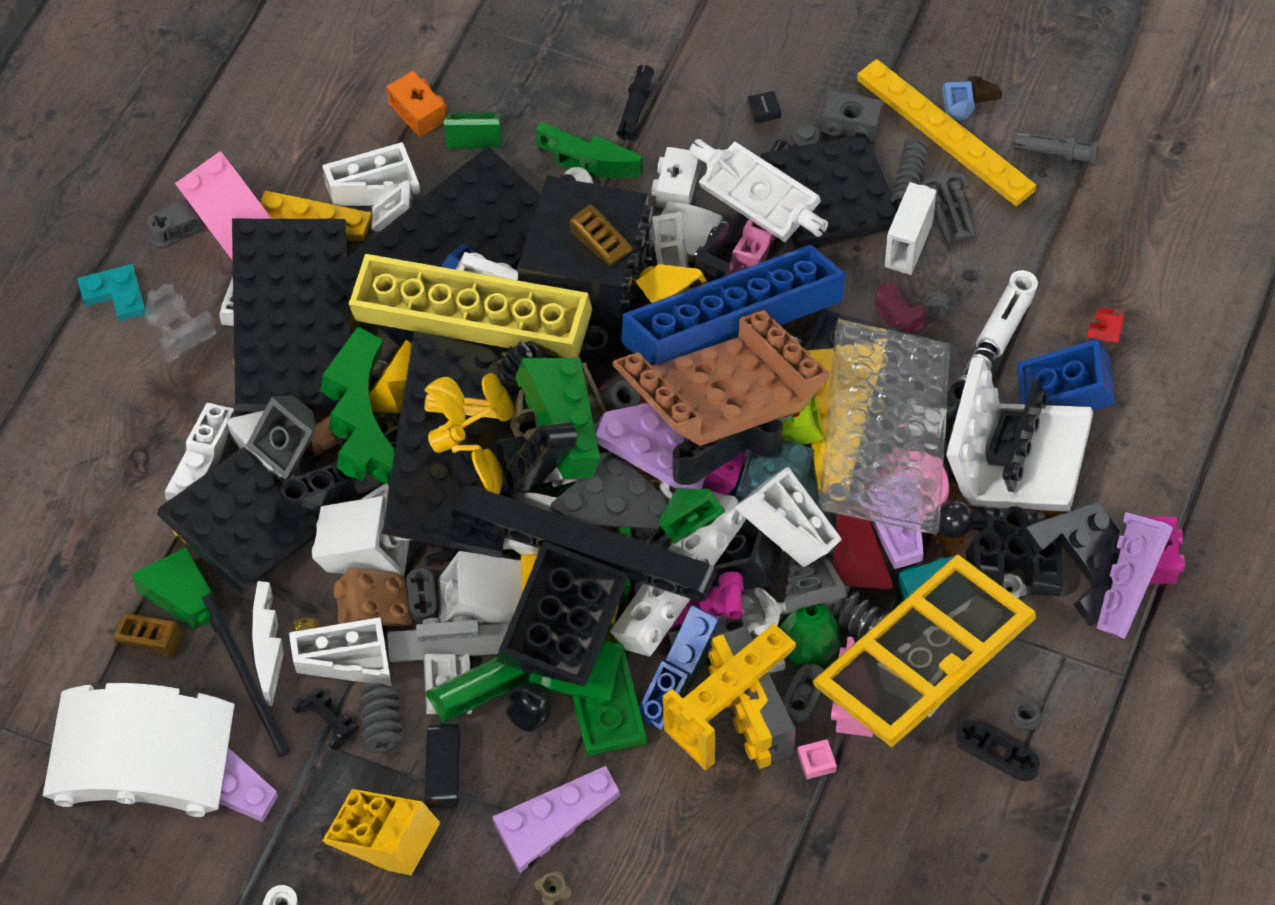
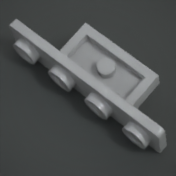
[387,616,509,663]

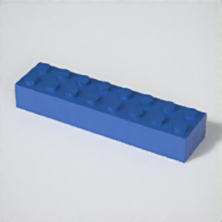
[621,245,845,366]

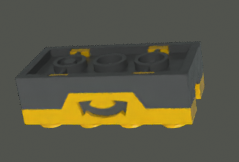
[708,626,795,769]

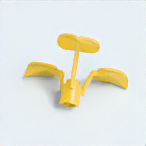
[425,373,514,494]

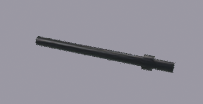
[202,593,290,757]

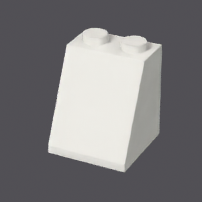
[312,496,410,576]
[438,551,522,625]

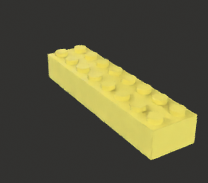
[349,254,593,358]

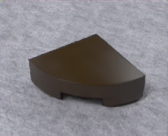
[968,76,1002,103]

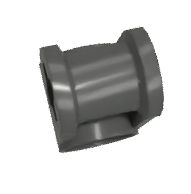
[147,199,203,249]

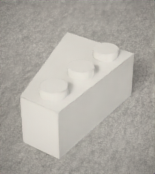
[322,142,421,206]
[289,617,392,686]

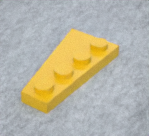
[260,190,372,241]

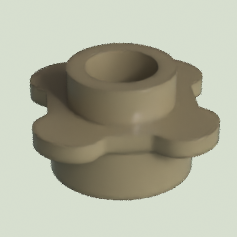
[534,871,571,905]

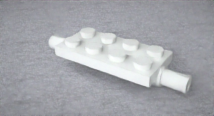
[689,139,828,242]

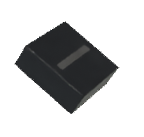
[748,91,781,123]

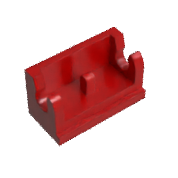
[1087,307,1126,343]

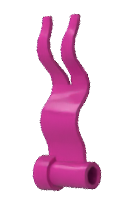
[663,572,744,639]

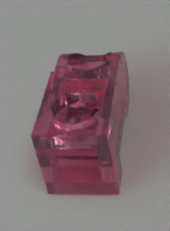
[875,283,926,333]

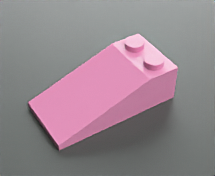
[175,151,272,260]

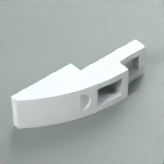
[165,403,235,500]

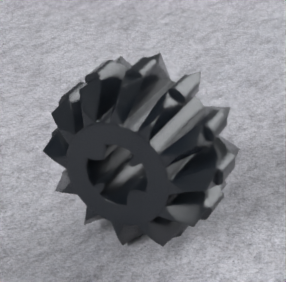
[496,341,546,391]

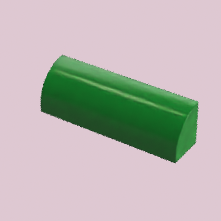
[425,657,530,723]

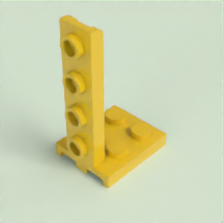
[663,623,796,770]

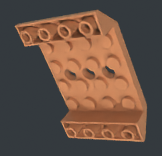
[613,310,829,446]

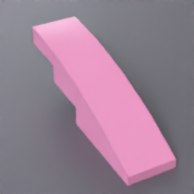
[730,219,776,274]

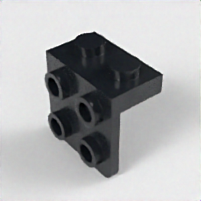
[693,220,731,282]

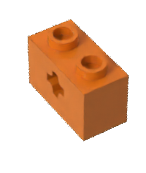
[386,71,447,137]

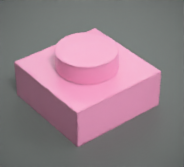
[797,739,837,780]

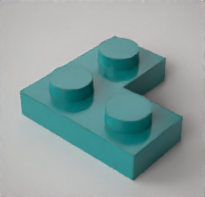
[77,264,146,322]

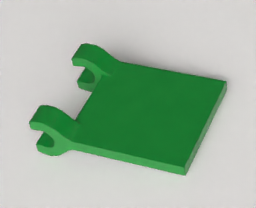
[528,641,624,703]

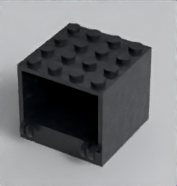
[517,174,654,353]

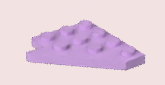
[595,403,706,489]

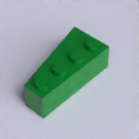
[515,358,600,479]

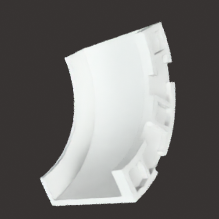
[43,683,235,817]

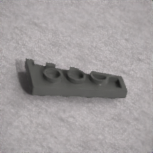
[784,554,847,612]

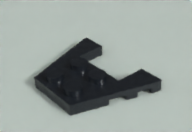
[1020,502,1123,626]

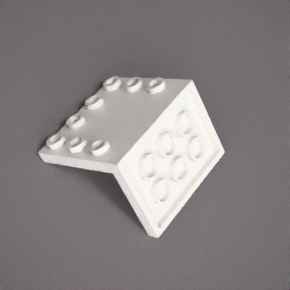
[946,358,1093,512]

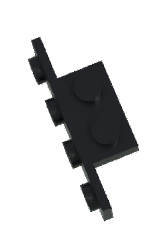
[986,379,1048,492]

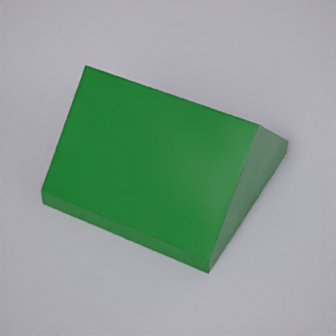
[444,112,502,149]

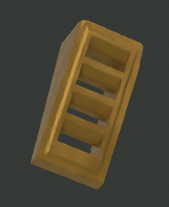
[570,204,632,267]
[113,613,184,657]

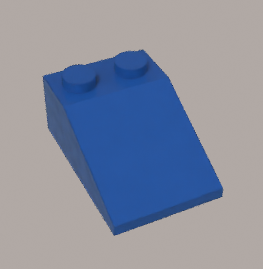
[1017,339,1115,411]

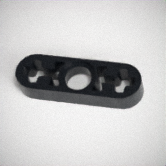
[956,720,1040,782]

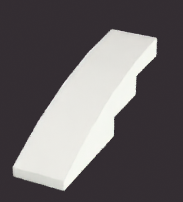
[652,212,689,268]
[252,581,284,707]

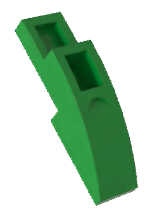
[536,122,643,179]

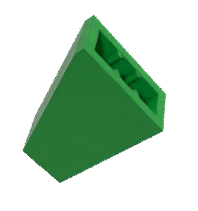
[131,547,217,630]

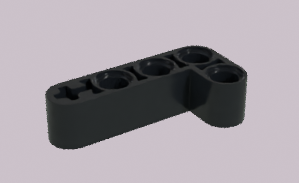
[672,419,783,485]
[491,421,577,494]

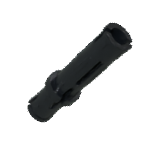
[616,65,654,140]

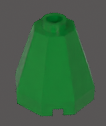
[779,603,841,670]

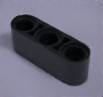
[425,723,460,808]

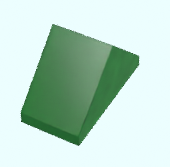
[658,488,726,544]

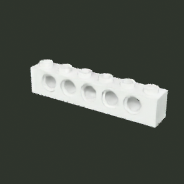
[610,492,747,657]

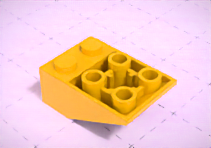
[323,789,440,876]

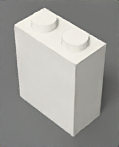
[885,182,937,275]

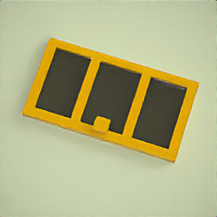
[812,555,1036,748]

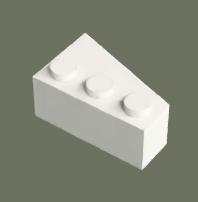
[734,466,842,567]

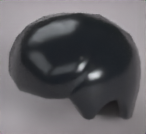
[506,682,551,733]

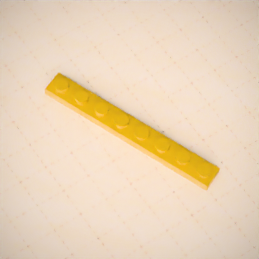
[857,59,1036,207]

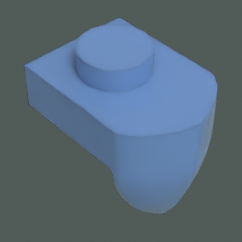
[942,81,975,122]

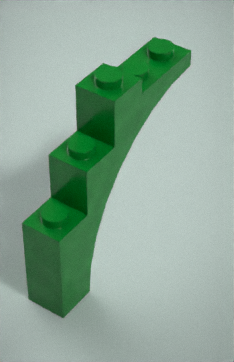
[320,327,395,484]

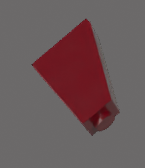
[833,506,892,589]

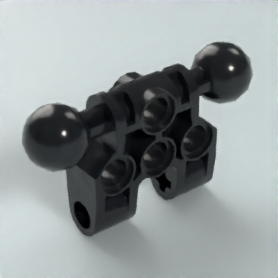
[935,500,1067,596]

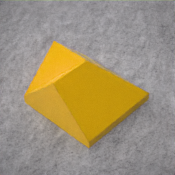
[369,340,411,413]

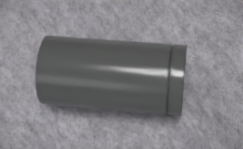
[598,379,641,412]

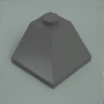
[246,395,316,480]

